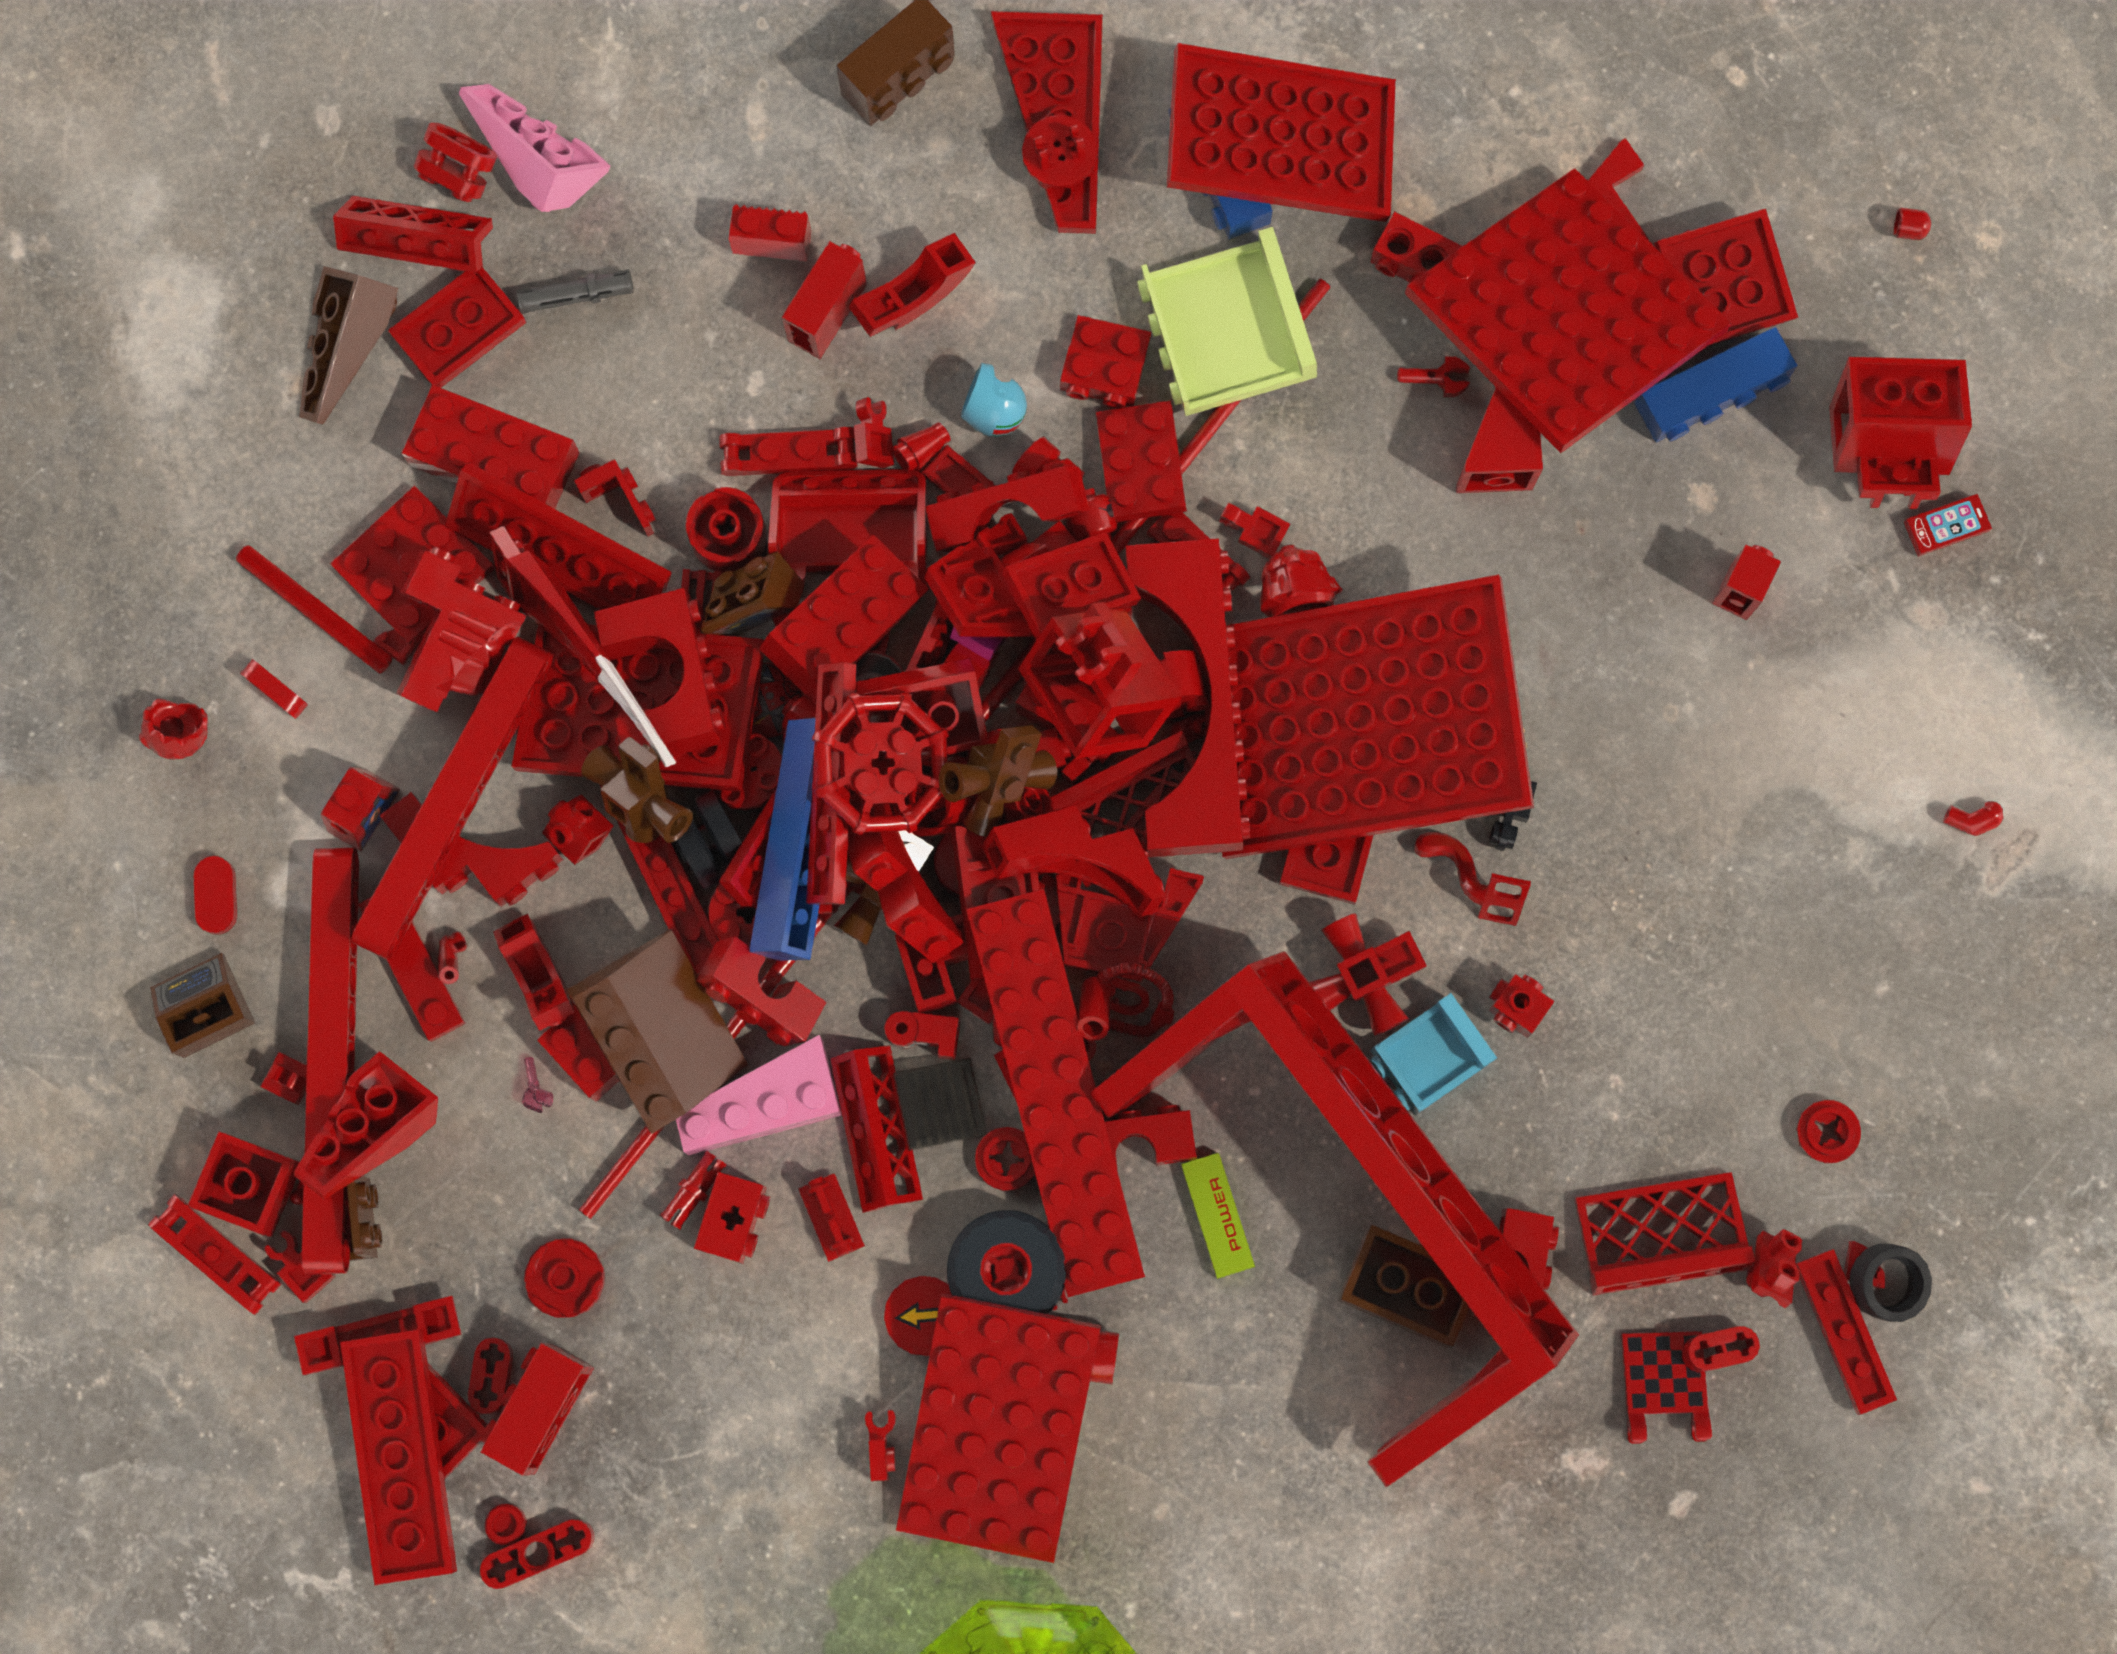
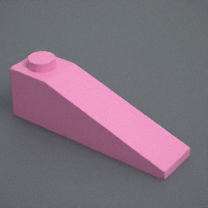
[459,84,610,212]

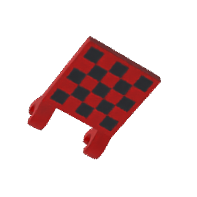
[1621,1331,1712,1444]

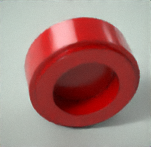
[485,1504,527,1545]

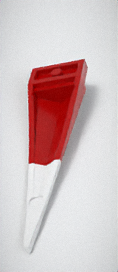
[490,526,676,767]

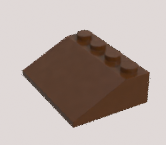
[566,929,748,1134]

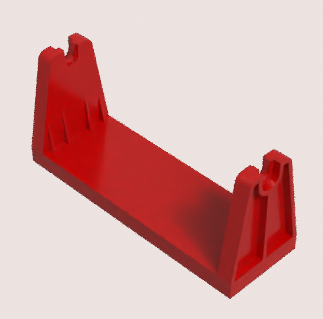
[1090,951,1579,1487]

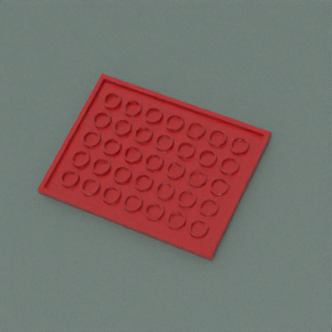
[1198,574,1534,859]

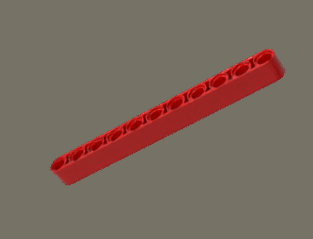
[302,847,359,1275]

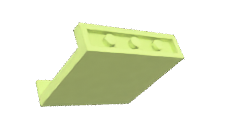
[1137,227,1317,416]

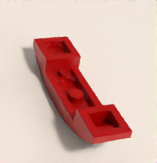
[294,1295,462,1376]

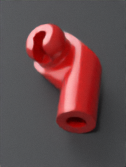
[438,931,467,984]

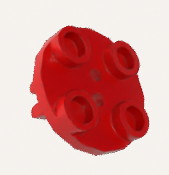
[1022,115,1097,189]
[712,733,782,811]

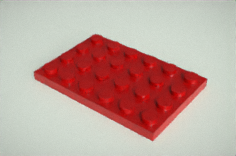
[1167,43,1396,222]
[511,624,764,792]
[896,1293,1101,1563]

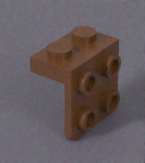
[347,1176,383,1261]

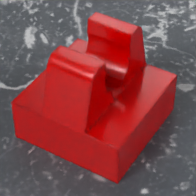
[260,1052,307,1106]

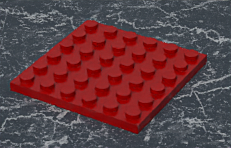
[1405,168,1731,453]

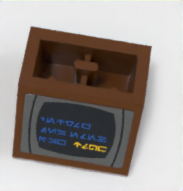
[700,551,805,635]
[150,953,255,1058]

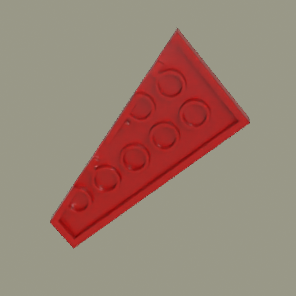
[991,11,1103,234]

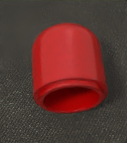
[1893,207,1931,240]

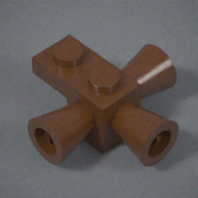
[939,725,1057,837]
[581,736,693,843]
[834,831,940,946]

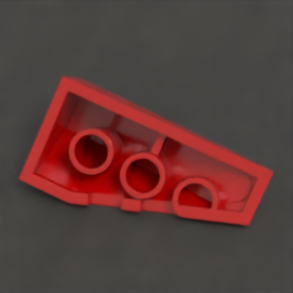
[294,1051,438,1199]

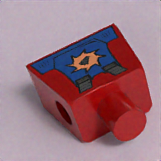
[321,767,400,852]

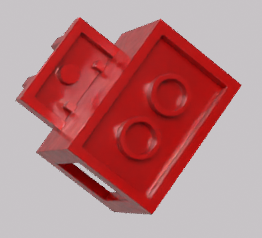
[1829,357,1972,509]
[1018,602,1183,759]

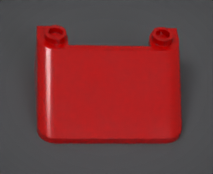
[768,469,927,586]

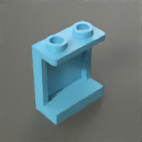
[1370,993,1497,1115]

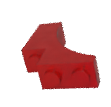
[379,792,564,907]
[848,793,965,963]
[982,805,1166,918]

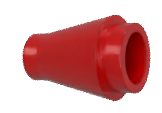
[892,422,951,473]

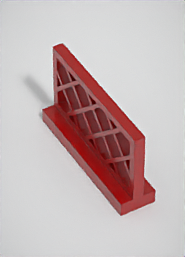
[1050,731,1196,888]
[1574,1172,1756,1296]

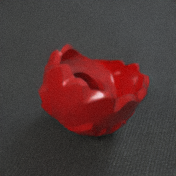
[139,699,209,760]

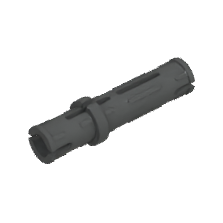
[517,269,634,314]

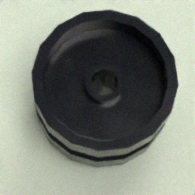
[674,789,742,890]

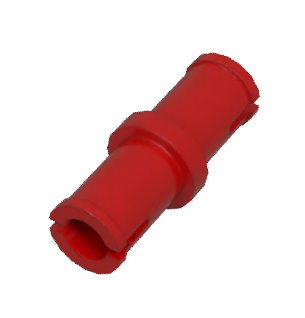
[659,1151,727,1230]

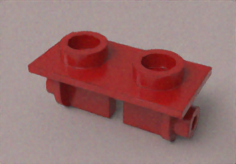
[798,1173,865,1262]

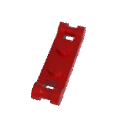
[719,427,858,476]
[148,1193,282,1315]

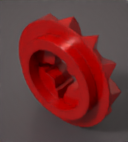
[1796,1100,1861,1164]
[975,1127,1035,1191]

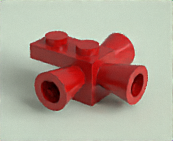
[1309,913,1428,1036]

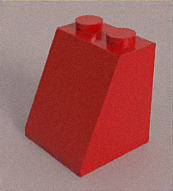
[1456,387,1543,493]

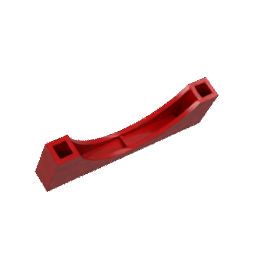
[1126,538,1250,858]

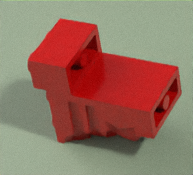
[396,547,526,712]

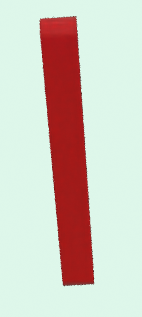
[351,637,554,960]

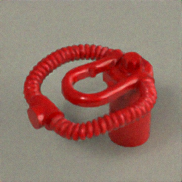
[1077,962,1175,1041]

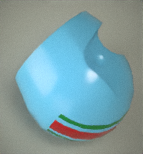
[961,363,1027,437]

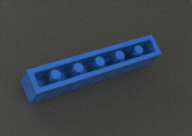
[749,718,819,961]

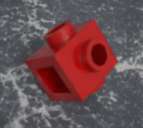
[542,794,614,865]
[1488,974,1555,1038]

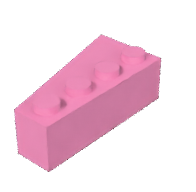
[676,1035,842,1156]

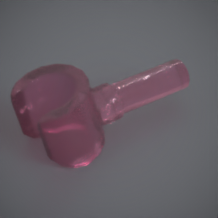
[522,1057,554,1113]

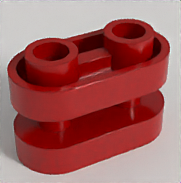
[413,123,497,202]

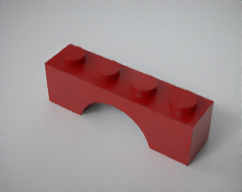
[925,460,1090,552]

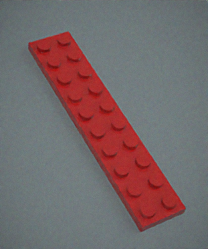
[966,889,1145,1297]

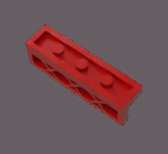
[333,196,493,273]
[830,1046,923,1213]

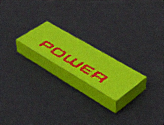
[1181,1153,1255,1279]

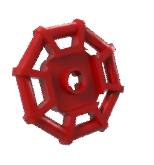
[811,691,949,836]

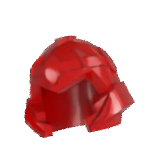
[1261,545,1343,617]

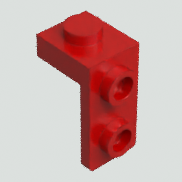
[574,459,656,537]

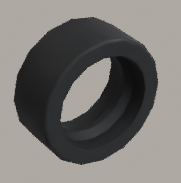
[1849,1244,1932,1322]

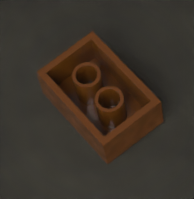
[836,0,955,127]
[1337,1224,1469,1348]

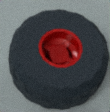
[947,1210,1066,1314]

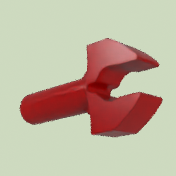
[1397,356,1470,398]

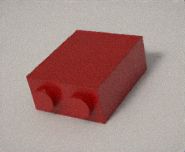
[782,241,867,359]

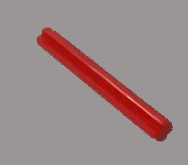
[236,545,392,674]

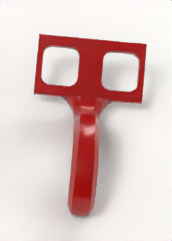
[1414,832,1531,926]

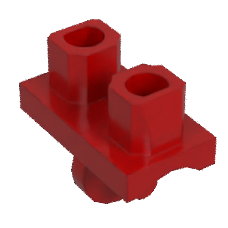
[1746,1229,1802,1309]

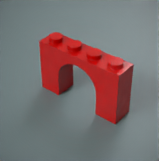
[594,588,726,756]

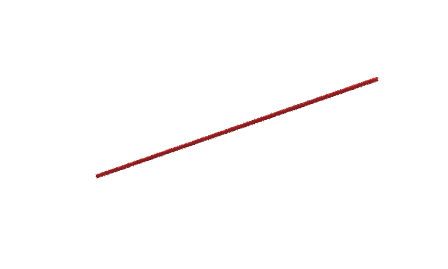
[579,278,1331,1219]

